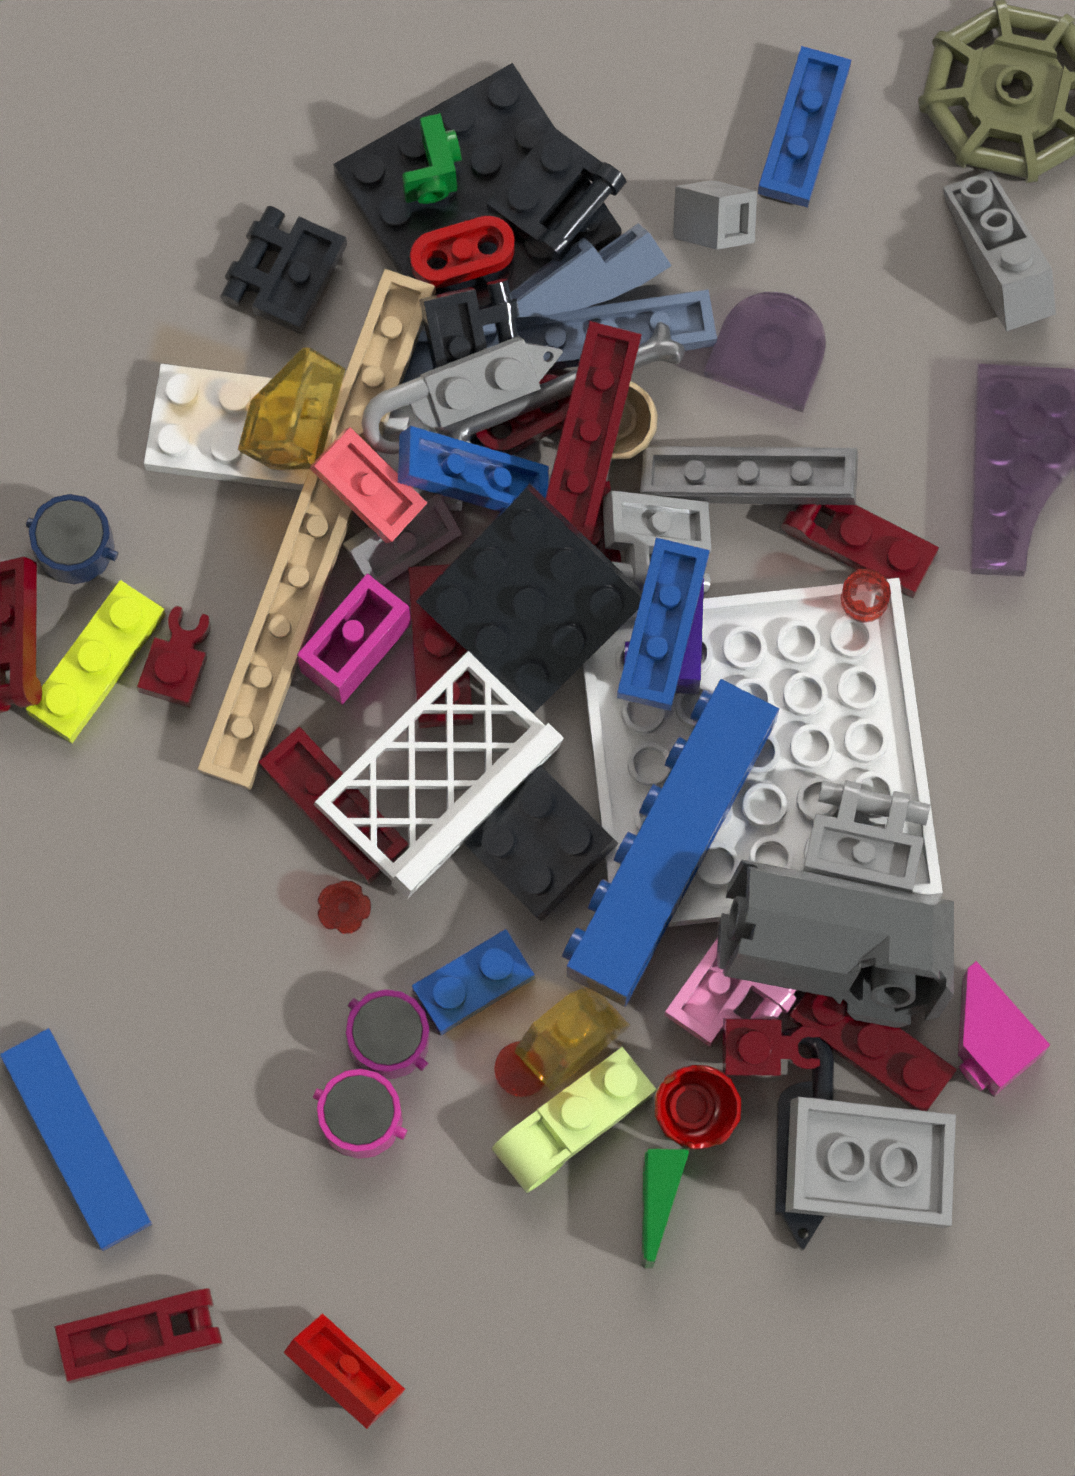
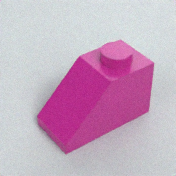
[957,961,1050,1097]

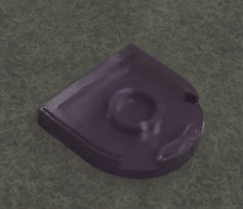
[704,292,826,413]

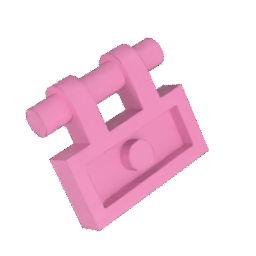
[665,938,797,1047]

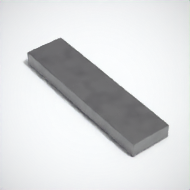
[640,446,858,505]

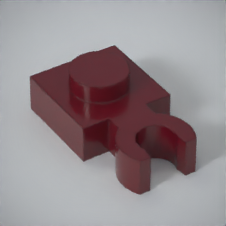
[137,605,211,708]
[722,1018,820,1076]

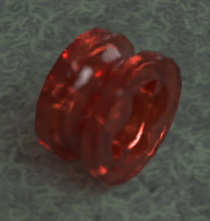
[840,569,891,623]

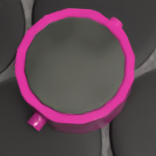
[313,1069,408,1159]

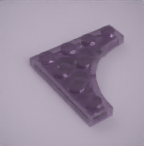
[970,364,1075,577]

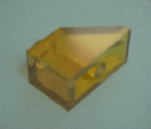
[237,348,346,470]
[514,987,630,1091]

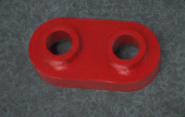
[410,216,515,288]

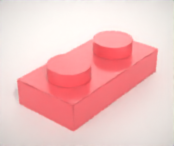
[309,427,427,544]

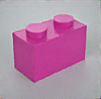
[297,573,411,705]

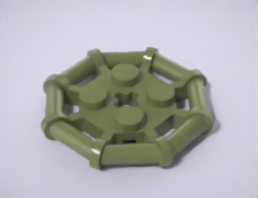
[918,0,1075,183]

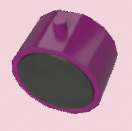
[346,989,430,1080]

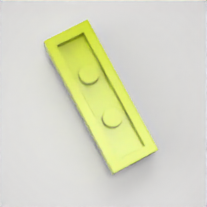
[26,580,166,744]

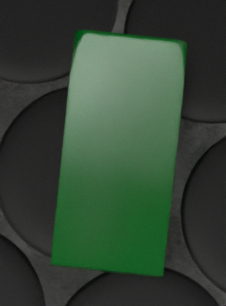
[642,1149,689,1268]

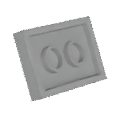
[785,1097,956,1228]

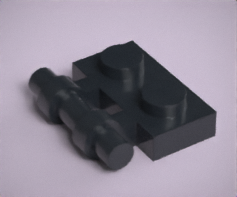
[220,206,347,334]
[419,279,520,369]

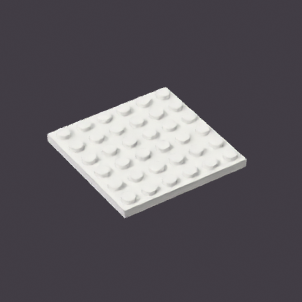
[583,578,943,927]

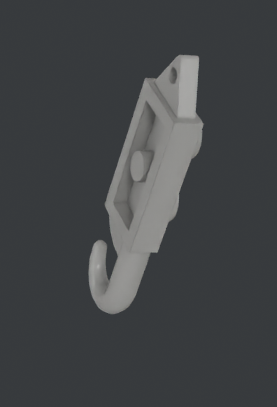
[361,336,563,454]

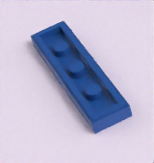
[0,1028,153,1251]

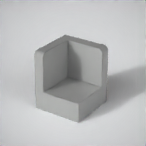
[673,180,757,250]

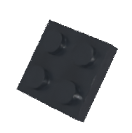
[463,765,619,921]

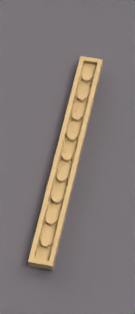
[198,269,436,790]

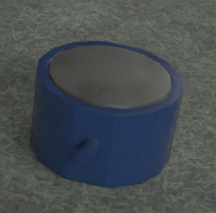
[26,494,118,585]

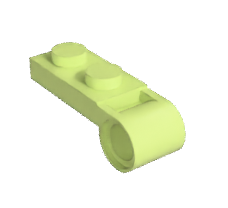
[492,1047,657,1193]

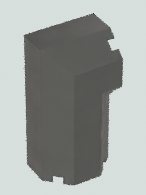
[717,859,954,1028]

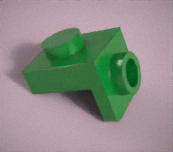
[402,113,462,204]

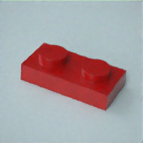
[283,1313,405,1429]

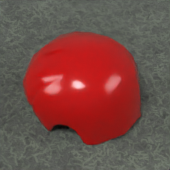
[654,1065,741,1149]

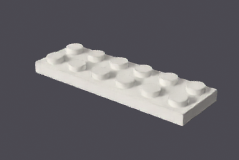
[144,364,473,512]

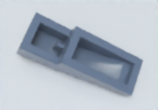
[510,223,672,318]

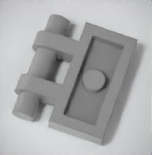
[603,491,711,594]
[803,780,931,893]

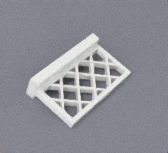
[314,651,564,900]

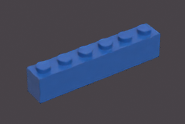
[562,679,780,1007]

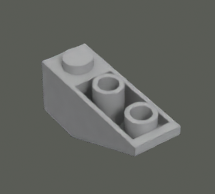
[943,171,1056,332]

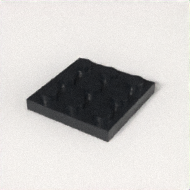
[416,483,642,714]

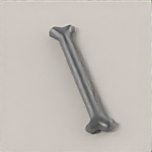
[434,322,685,442]

